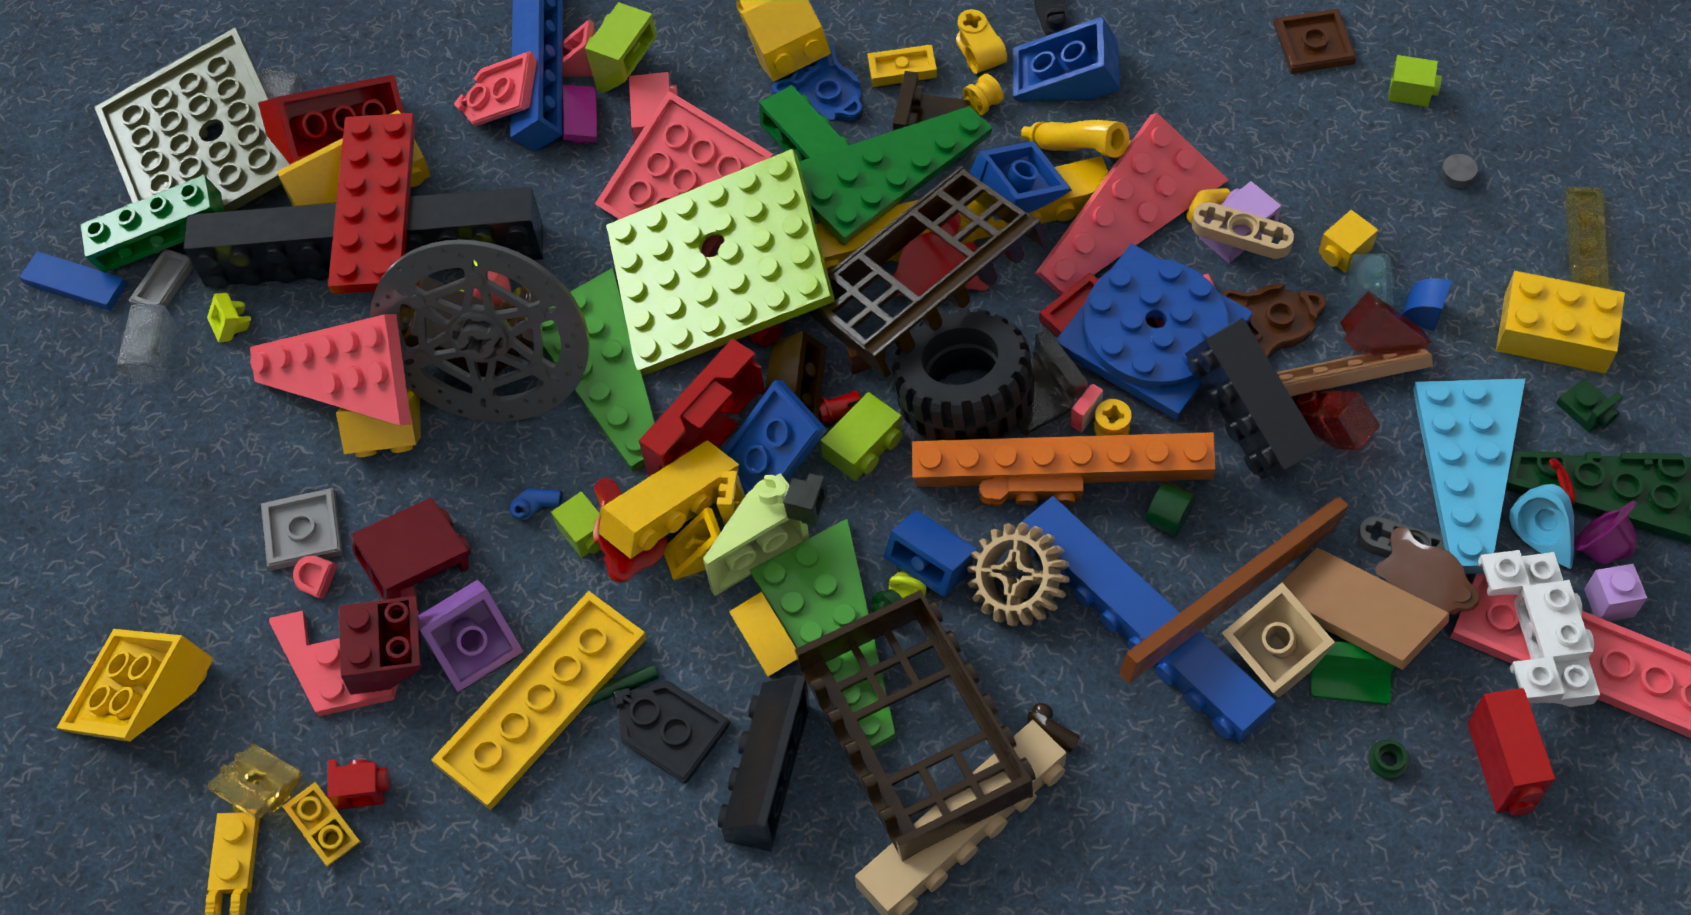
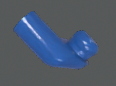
[509,488,563,520]

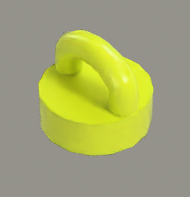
[889,571,926,598]

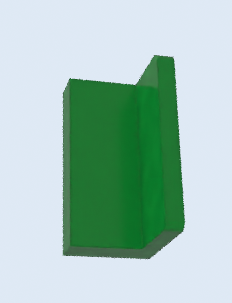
[1310,641,1395,705]

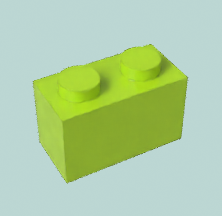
[820,392,903,481]

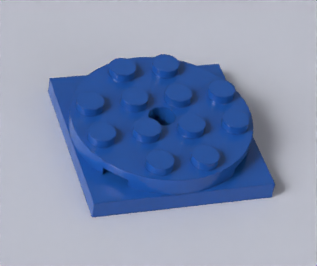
[1054,243,1253,421]

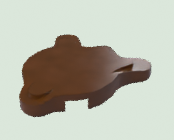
[1221,284,1326,359]
[1376,527,1480,615]

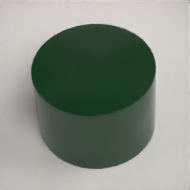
[1145,481,1196,537]

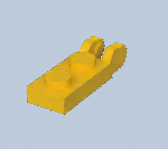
[205,812,260,915]

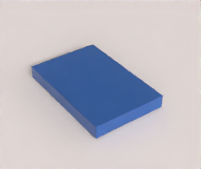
[723,380,827,496]

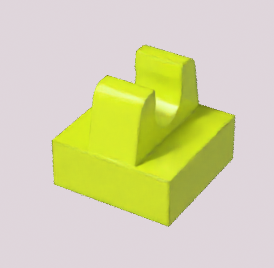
[207,293,251,343]

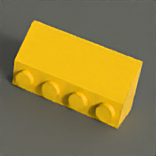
[277,110,431,206]

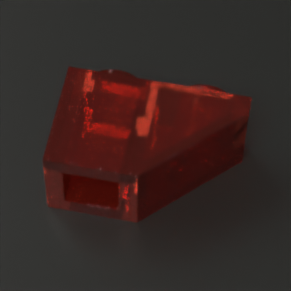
[1296,390,1380,450]

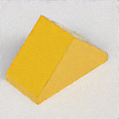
[664,507,721,580]

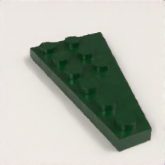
[1506,451,1691,544]

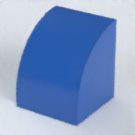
[1399,278,1452,331]

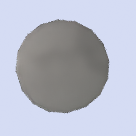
[1441,154,1478,188]

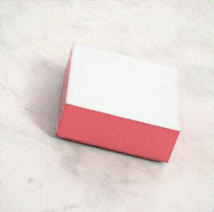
[1070,384,1103,433]

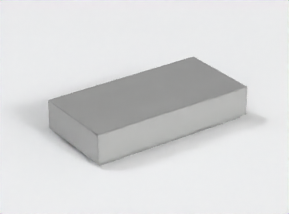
[128,249,194,316]

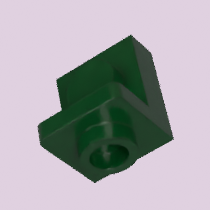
[1556,378,1623,433]

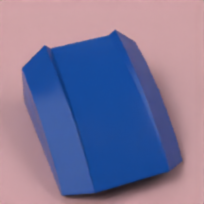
[970,141,1072,220]

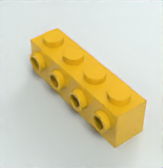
[599,440,739,559]

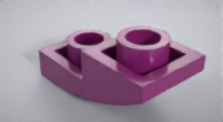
[562,84,597,144]

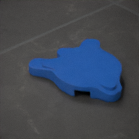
[772,45,863,122]

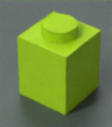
[1388,55,1442,107]
[551,491,602,558]

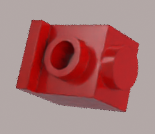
[328,759,391,810]

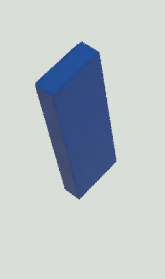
[19,251,128,311]

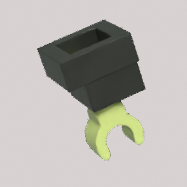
[758,473,828,526]

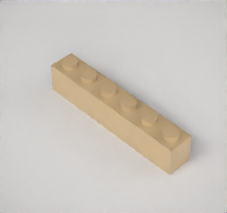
[855,720,1066,915]

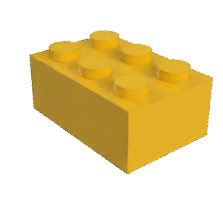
[1496,271,1625,374]

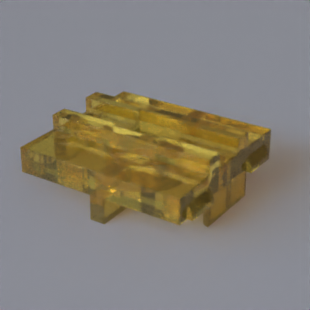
[207,743,302,820]

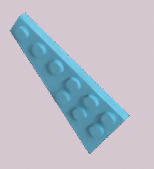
[1413,378,1526,574]

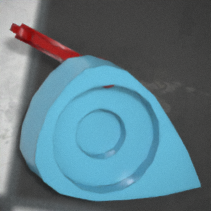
[1509,458,1576,569]

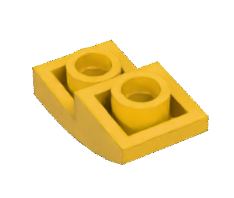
[729,592,797,677]
[282,782,360,867]

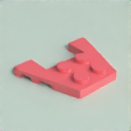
[269,586,417,717]

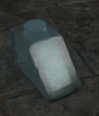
[1347,253,1394,336]

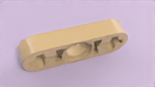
[1192,202,1294,259]

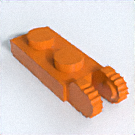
[978,476,1083,507]

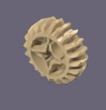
[967,522,1070,626]

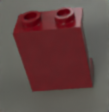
[351,497,471,600]

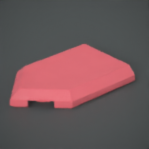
[454,51,537,126]

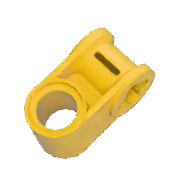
[956,9,1007,74]

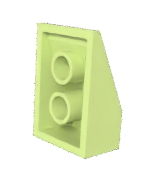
[703,473,809,596]

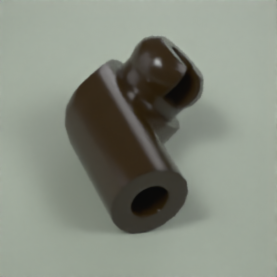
[1027,703,1080,753]

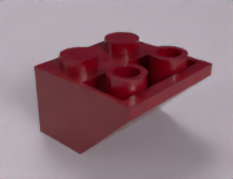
[339,596,421,695]

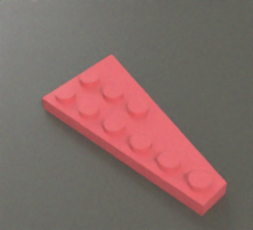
[1035,113,1229,295]
[250,314,411,425]

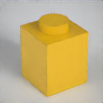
[1318,210,1378,273]

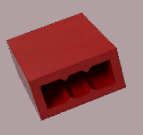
[1467,688,1555,816]

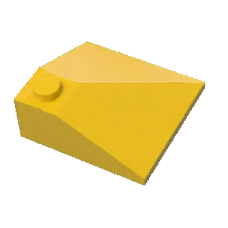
[57,629,214,742]

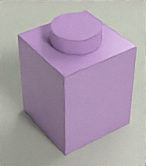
[1584,564,1647,621]

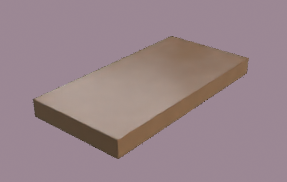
[1280,547,1449,670]

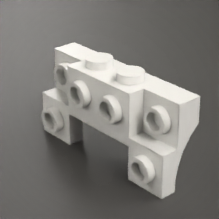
[1478,550,1600,707]

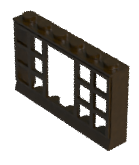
[809,166,1049,379]
[795,590,1036,862]

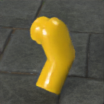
[1186,188,1231,224]

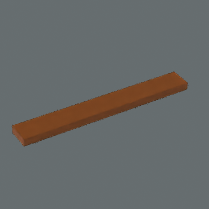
[1119,497,1349,684]

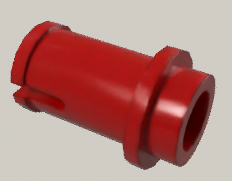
[818,390,861,425]

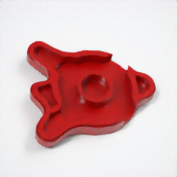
[888,214,990,299]
[593,478,668,583]

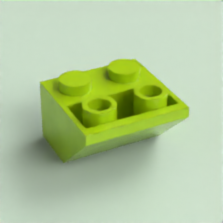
[585,2,657,93]

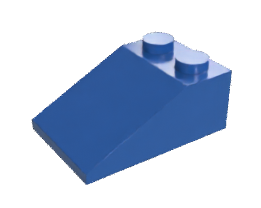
[1013,16,1120,101]

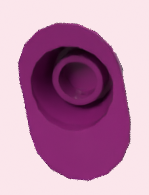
[1574,500,1638,564]

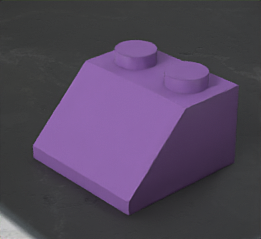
[418,580,524,692]

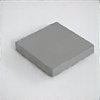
[261,488,343,571]

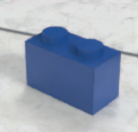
[883,510,977,597]

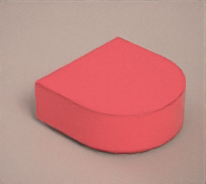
[293,555,338,599]

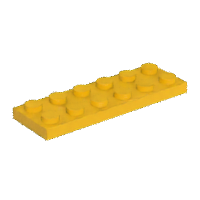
[431,591,647,811]

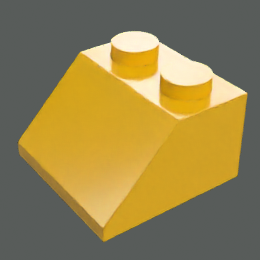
[740,0,831,82]
[336,388,421,457]

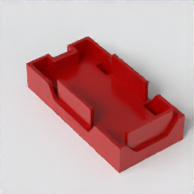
[639,339,765,477]

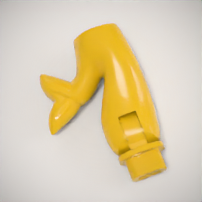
[1021,120,1131,158]

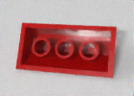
[258,74,404,165]

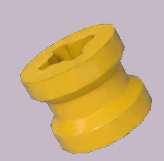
[962,74,1004,116]
[1094,399,1132,436]

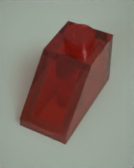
[1340,290,1431,356]

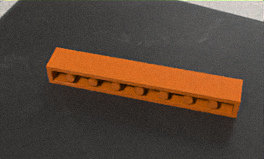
[912,432,1215,487]

